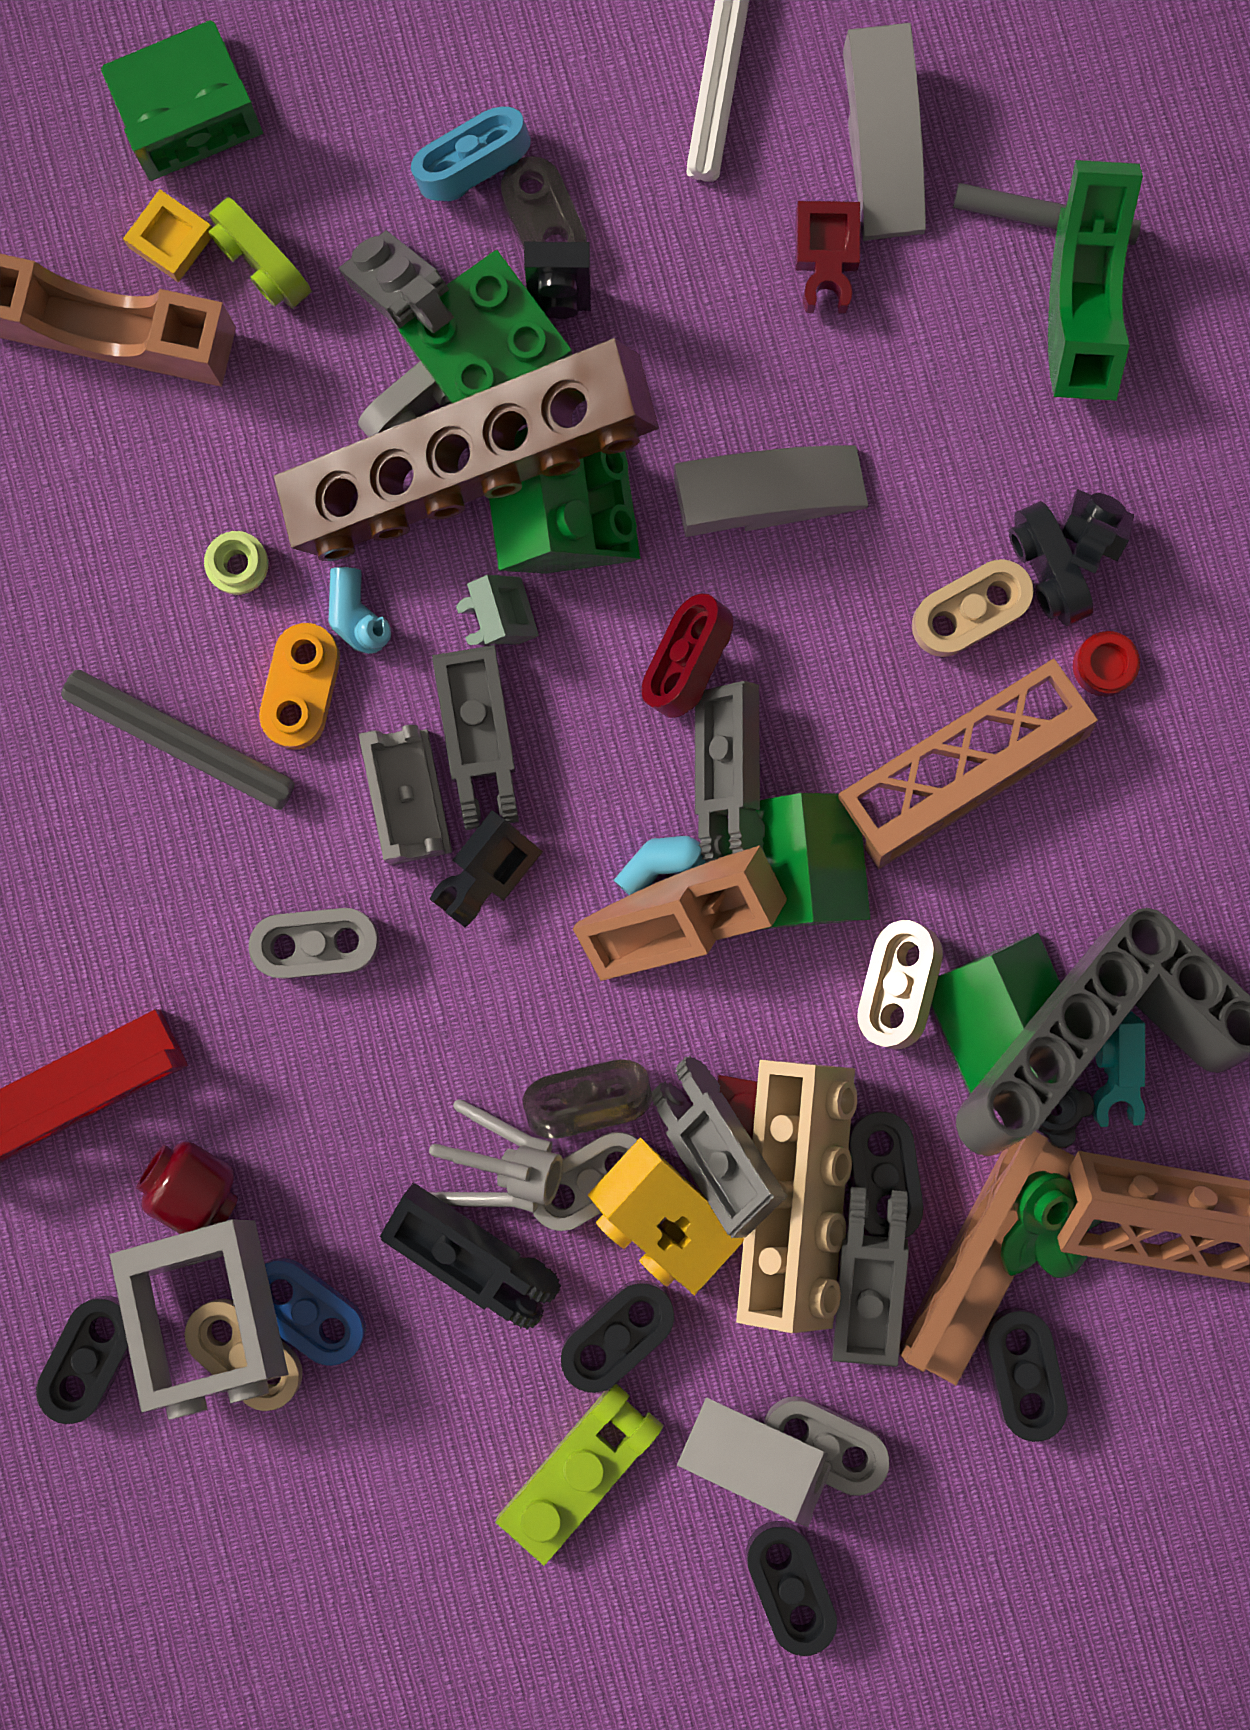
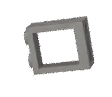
[109,1220,289,1420]

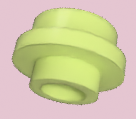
[204,531,269,595]

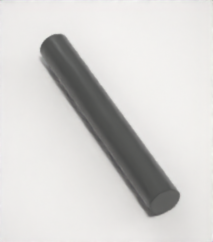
[953,183,1141,245]

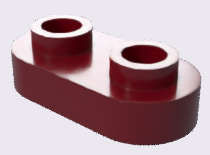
[641,593,734,718]

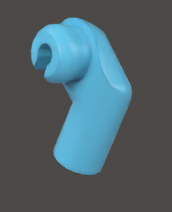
[328,567,391,654]
[613,836,706,895]

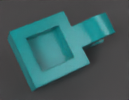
[1092,1010,1145,1127]

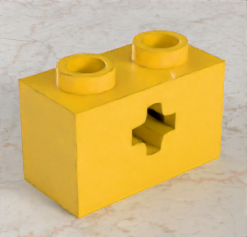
[588,1137,744,1296]

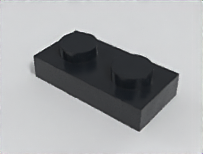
[524,242,591,319]

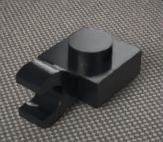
[1061,489,1134,574]
[430,811,543,928]

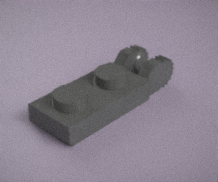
[432,645,519,830]
[695,681,765,863]
[650,1056,788,1238]
[832,1187,909,1367]

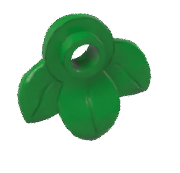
[1001,1171,1104,1279]

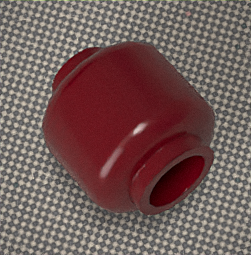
[136,1141,238,1234]

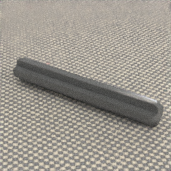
[61,670,295,810]

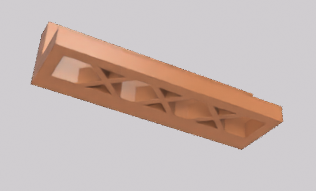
[838,658,1098,869]
[899,1132,1075,1386]
[1057,1151,1250,1283]

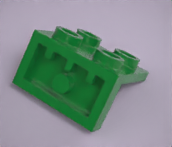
[101,21,264,182]
[397,249,572,404]

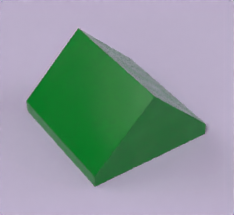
[756,793,871,930]
[931,933,1071,1094]

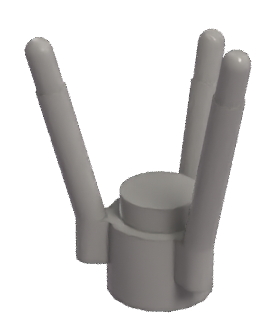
[429,1099,563,1212]

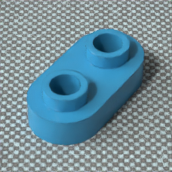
[411,106,531,202]

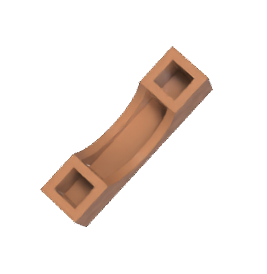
[0,254,236,387]

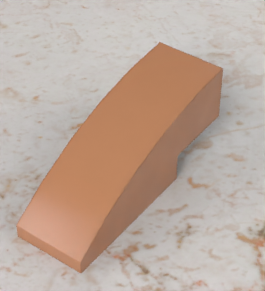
[572,846,787,981]

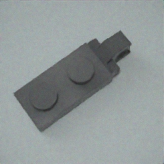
[338,230,454,333]

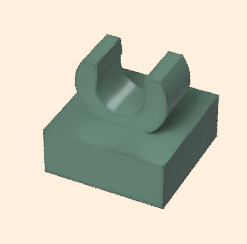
[456,575,539,645]

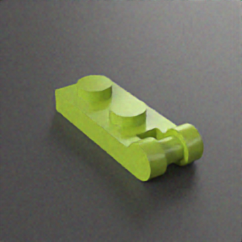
[495,1383,664,1566]

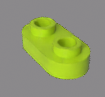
[208,197,312,309]

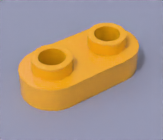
[259,623,340,750]

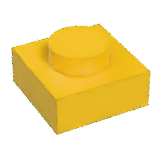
[123,189,212,283]

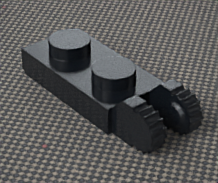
[379,1182,561,1330]

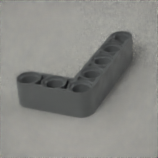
[956,908,1250,1156]

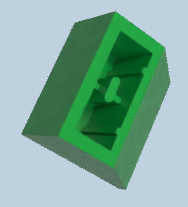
[489,427,641,574]

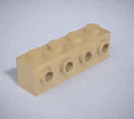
[736,1060,857,1333]

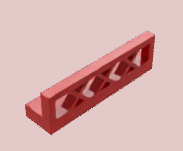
[0,1009,189,1163]

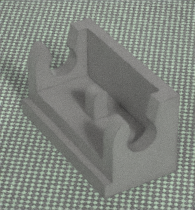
[359,725,453,865]
[677,1397,831,1527]

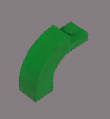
[1048,160,1143,401]

